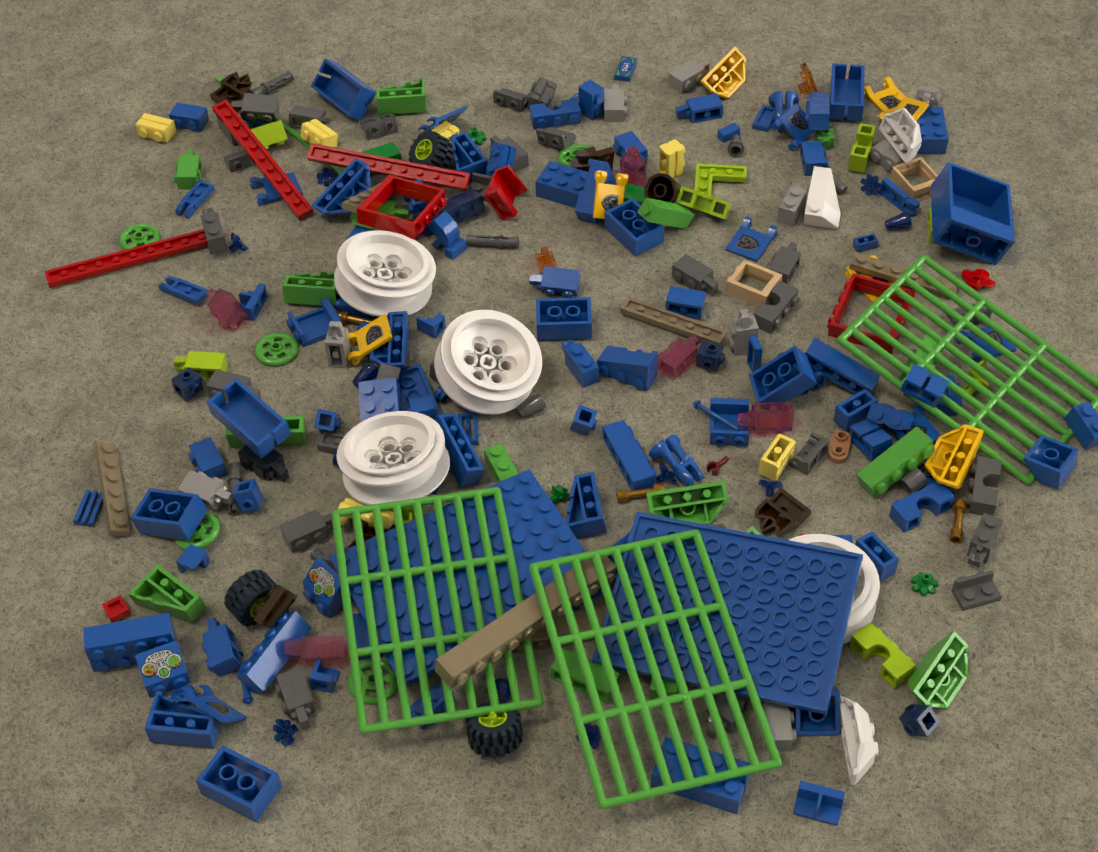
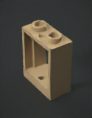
[890,157,938,202]
[726,260,783,306]

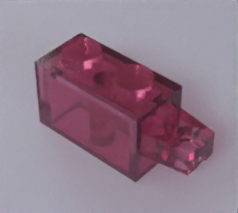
[620,146,647,188]
[207,288,248,331]
[657,335,699,380]
[737,402,794,434]
[284,635,345,658]

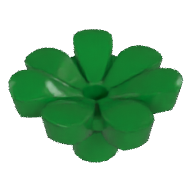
[467,127,487,146]
[911,572,938,596]

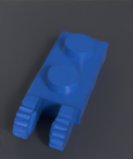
[879,177,920,217]
[175,180,215,219]
[159,276,209,305]

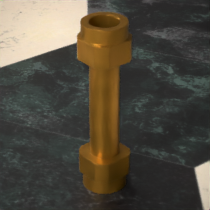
[338,311,377,325]
[616,484,665,503]
[949,499,966,544]

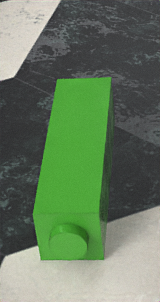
[638,198,695,229]

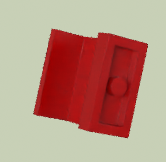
[483,165,528,221]

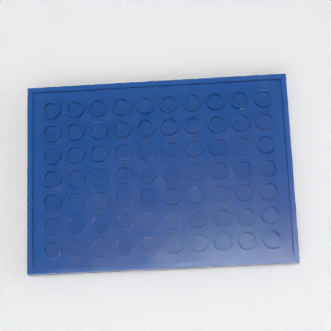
[329,469,603,686]
[592,512,863,715]

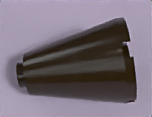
[644,173,681,203]

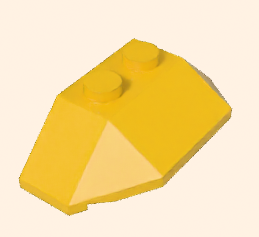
[700,47,746,99]
[925,424,984,489]

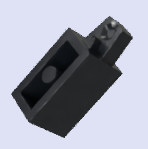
[238,445,289,482]

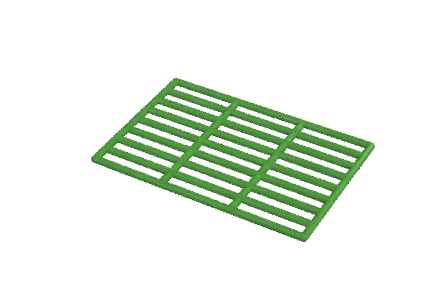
[837,254,1098,485]
[331,487,544,734]
[529,529,782,809]

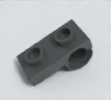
[897,468,928,494]

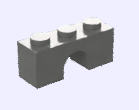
[753,281,800,334]
[966,456,1002,516]

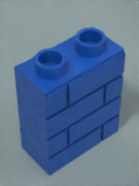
[931,162,1015,265]

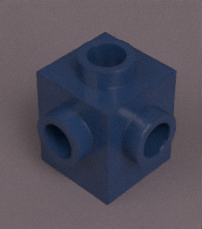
[696,340,726,371]
[171,368,204,401]
[899,704,940,737]

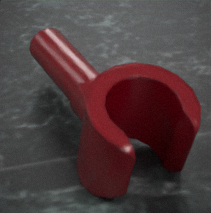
[707,456,729,476]

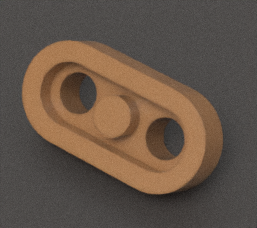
[828,430,851,464]

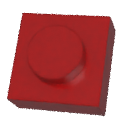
[102,595,131,623]

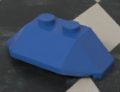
[311,158,372,215]
[370,311,410,368]

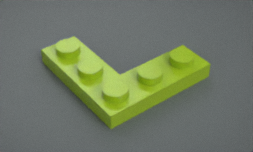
[694,164,747,196]

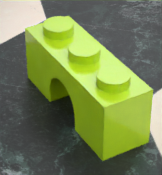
[848,123,876,173]
[676,186,732,220]
[849,622,916,690]

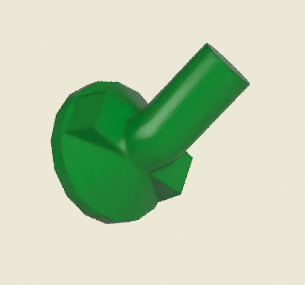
[550,484,569,504]

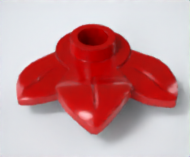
[961,269,996,291]

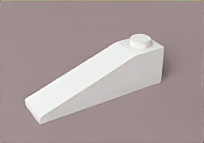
[804,166,841,230]

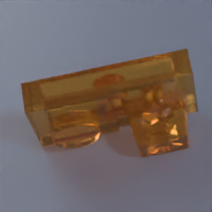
[798,62,817,95]
[535,247,557,272]

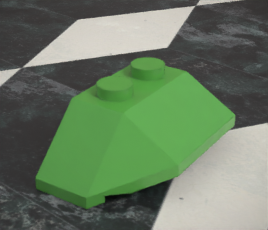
[646,481,728,524]
[908,631,969,709]

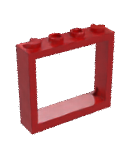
[357,174,447,239]
[826,273,916,355]

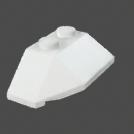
[879,108,922,163]
[840,696,879,785]

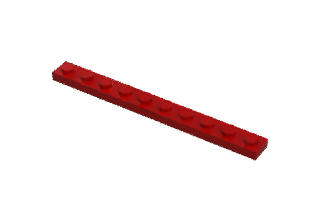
[212,100,313,220]
[307,143,471,191]
[45,229,208,288]

